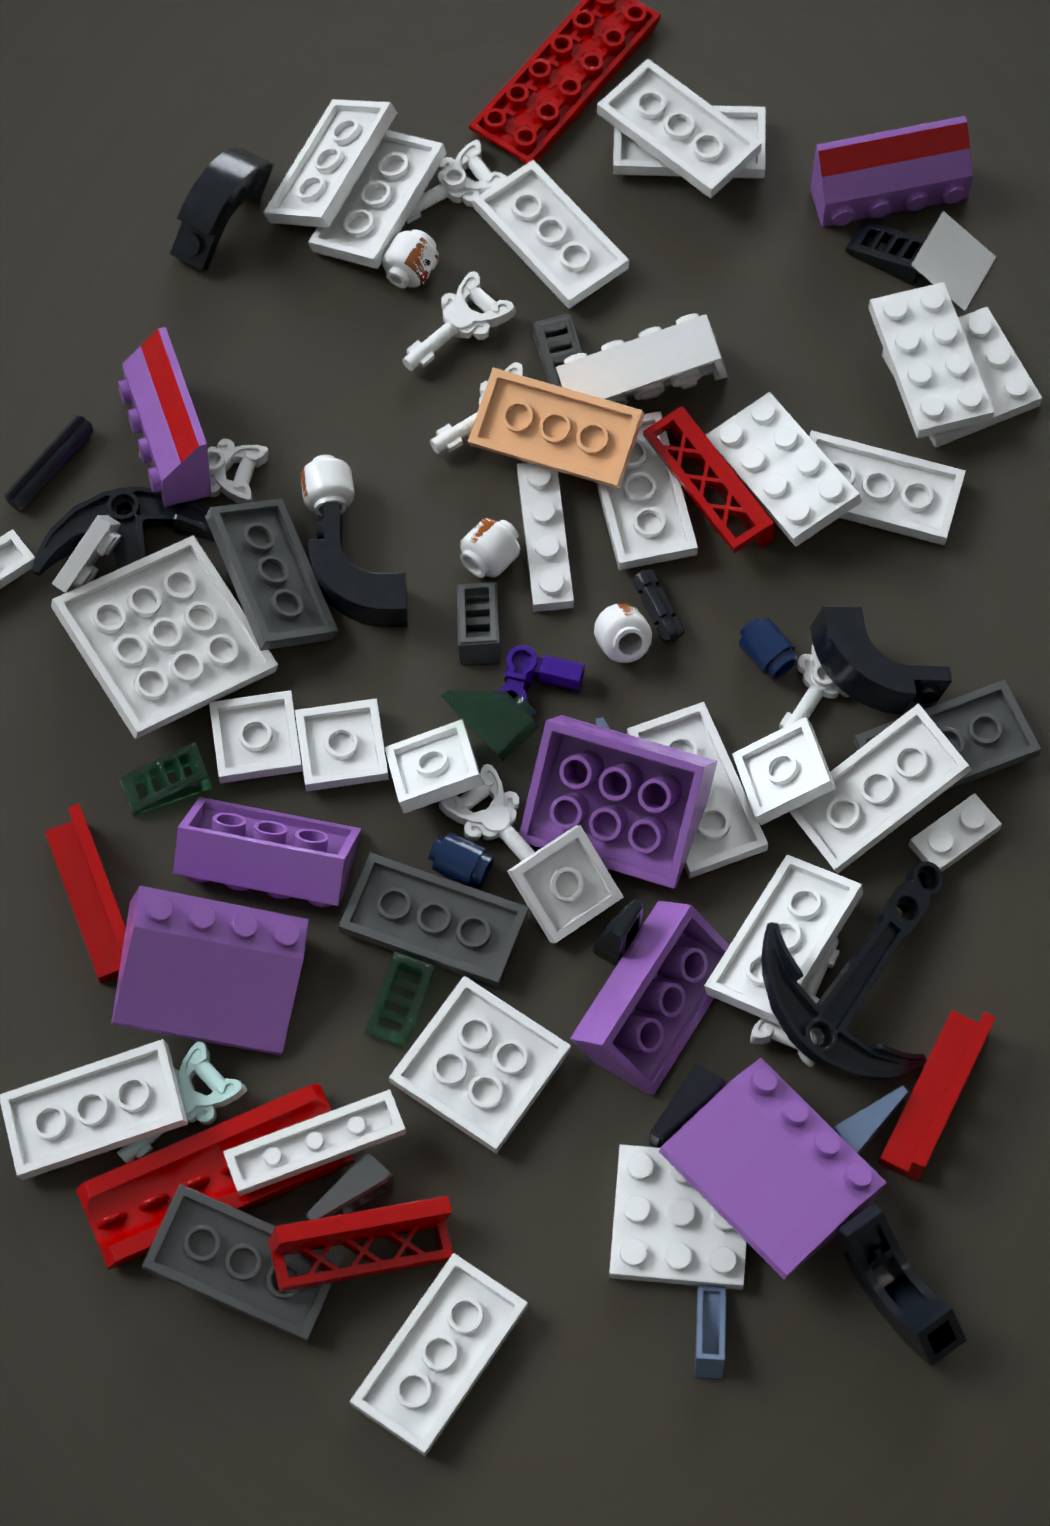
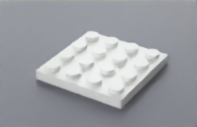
[51,535,278,739]

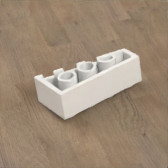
[556,313,728,405]

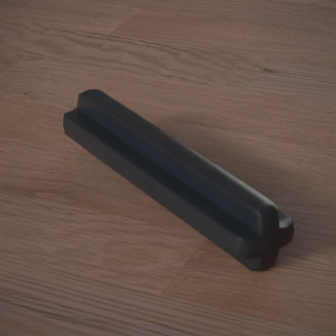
[5,415,94,511]

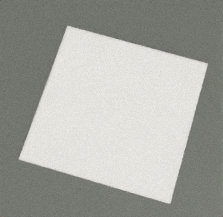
[911,211,996,311]

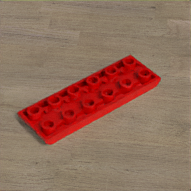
[469,0,661,164]
[76,1084,355,1270]

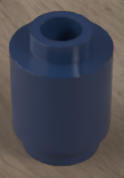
[738,618,798,679]
[428,832,494,887]

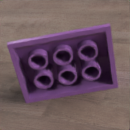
[519,715,718,889]
[111,886,309,1056]
[658,1058,887,1279]

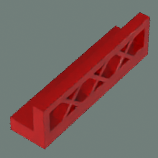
[643,406,774,553]
[45,803,126,984]
[878,1010,996,1182]
[268,1196,453,1292]

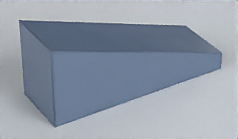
[834,1086,908,1155]
[694,1285,726,1379]

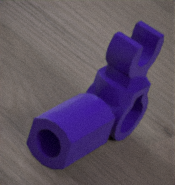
[496,645,585,714]

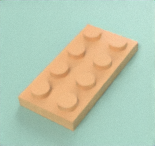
[468,368,645,489]

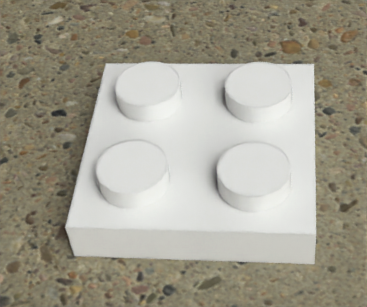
[52,515,121,593]
[209,690,303,783]
[295,698,389,792]
[732,717,836,825]
[384,719,483,814]
[507,825,624,943]

